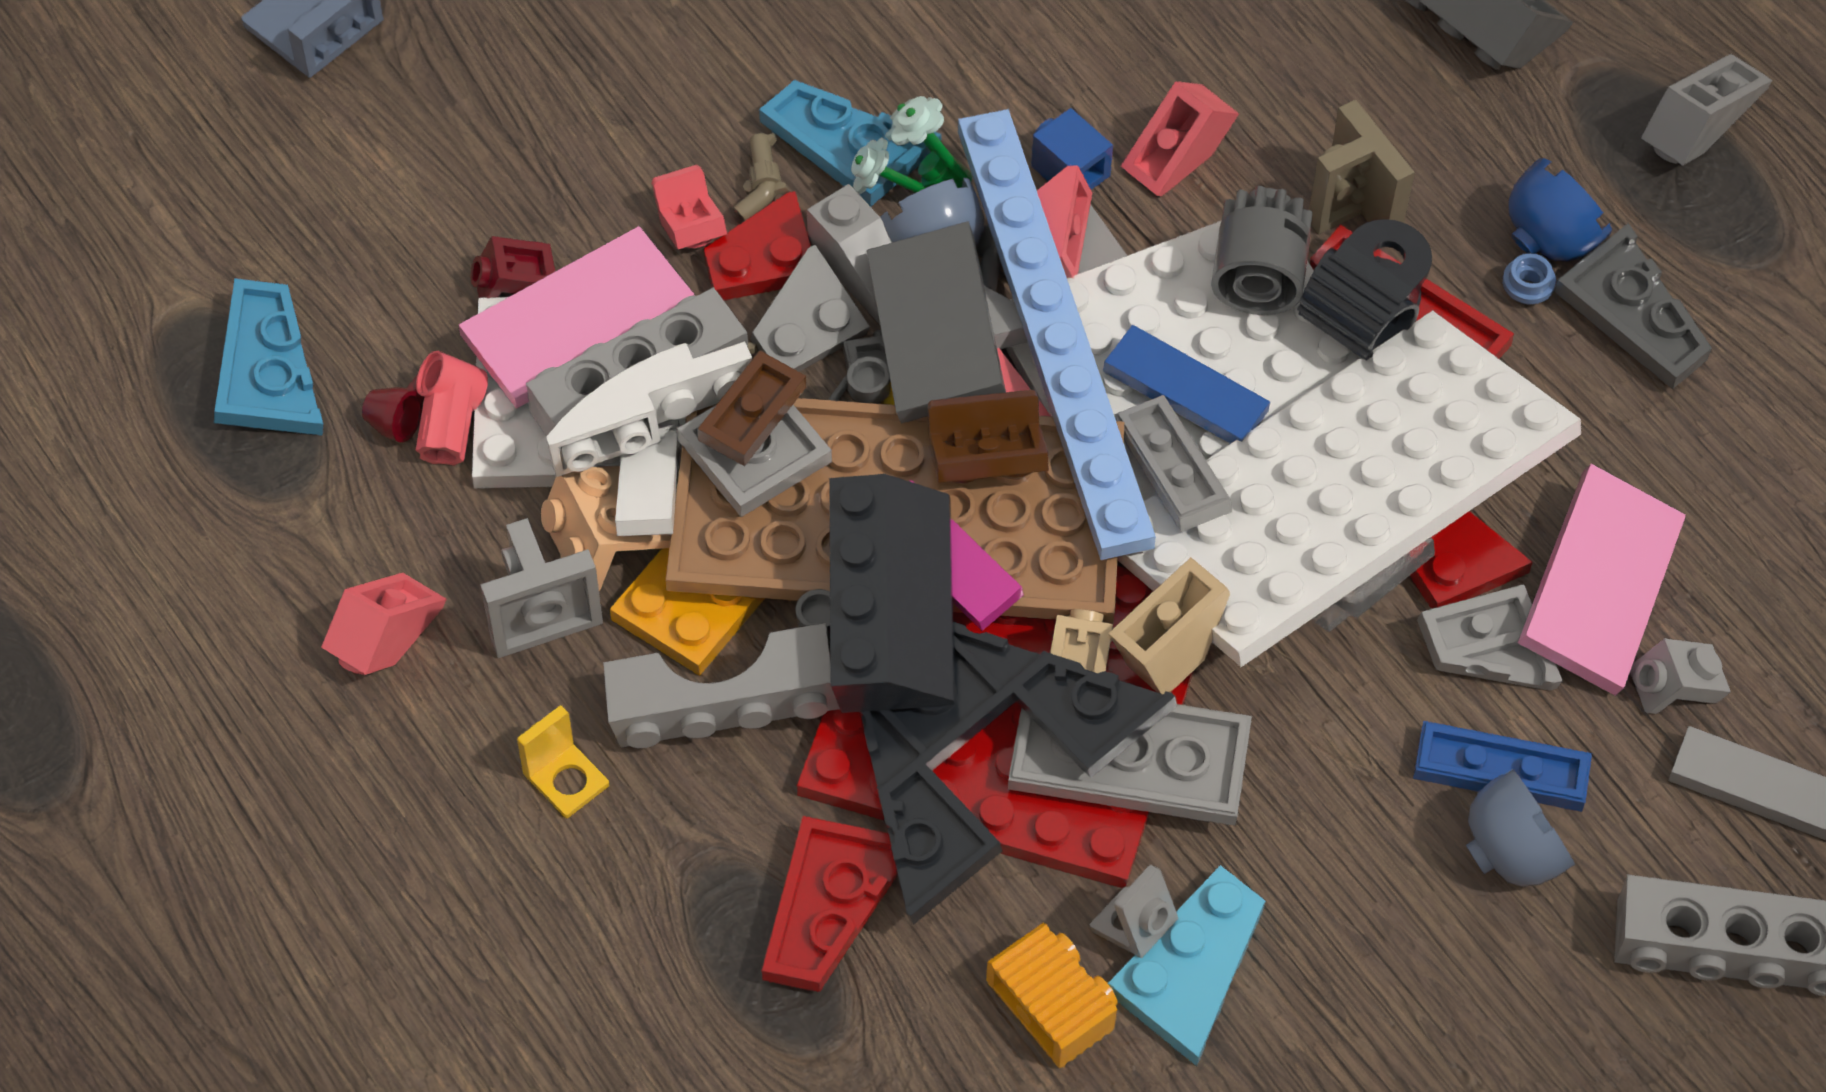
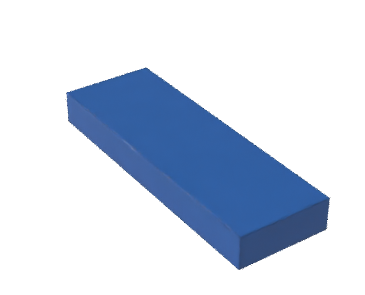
[1103,325,1270,444]
[1413,721,1592,812]

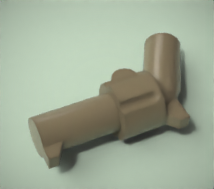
[733,133,789,222]

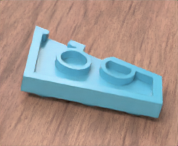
[1108,865,1265,1066]

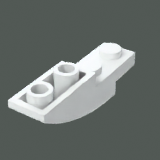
[546,341,753,477]

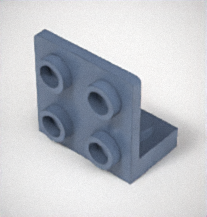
[242,0,383,78]

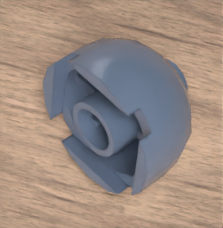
[881,178,985,247]
[1466,769,1575,887]

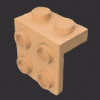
[541,466,671,591]

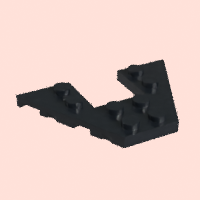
[860,622,1177,925]

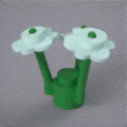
[851,96,972,194]

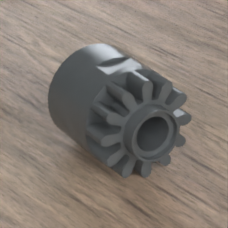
[1211,186,1313,315]

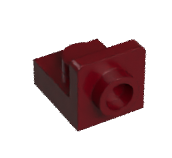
[470,236,555,298]

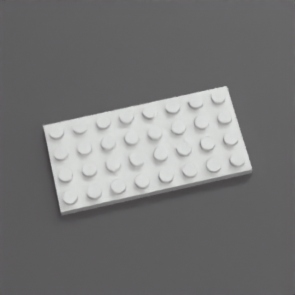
[1117,311,1581,667]

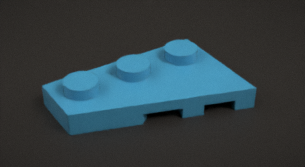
[759,80,941,207]
[214,278,323,435]

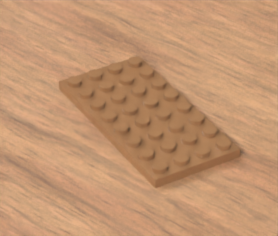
[666,398,1125,624]

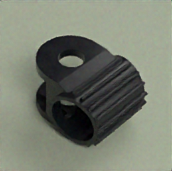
[1297,219,1432,361]

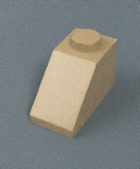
[1108,557,1230,695]

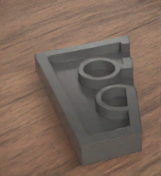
[1555,223,1712,389]

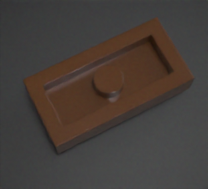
[698,350,806,467]

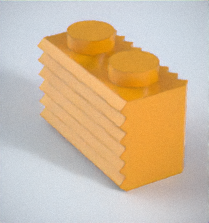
[986,923,1118,1068]

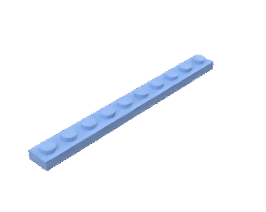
[958,109,1156,560]

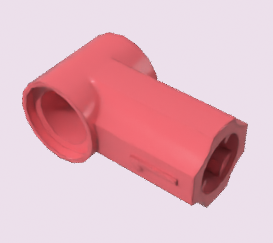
[415,350,488,466]

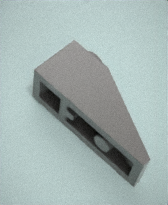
[1641,54,1772,165]
[807,184,892,324]

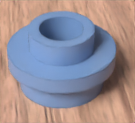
[1502,253,1556,304]

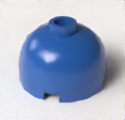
[1508,158,1612,262]

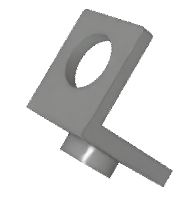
[1089,865,1179,958]

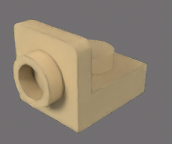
[1051,609,1113,673]

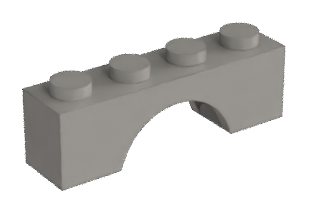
[603,623,840,748]

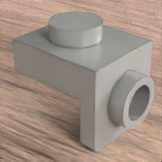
[1630,638,1731,714]

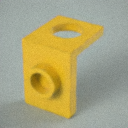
[517,705,609,818]

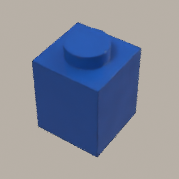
[1031,108,1113,190]

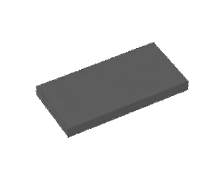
[867,221,1006,424]

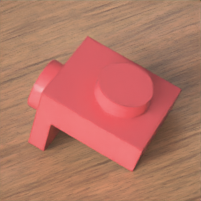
[651,165,727,250]

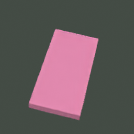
[459,226,695,409]
[1518,464,1686,695]

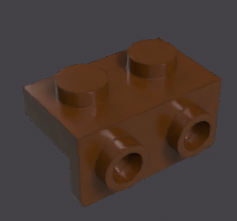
[928,390,1049,483]

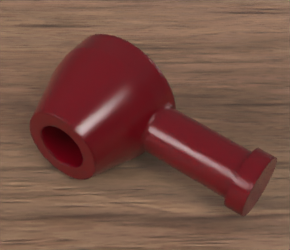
[362,374,424,443]

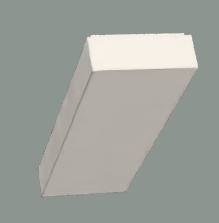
[615,419,680,536]

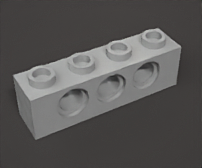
[526,287,748,436]
[1614,875,1826,996]

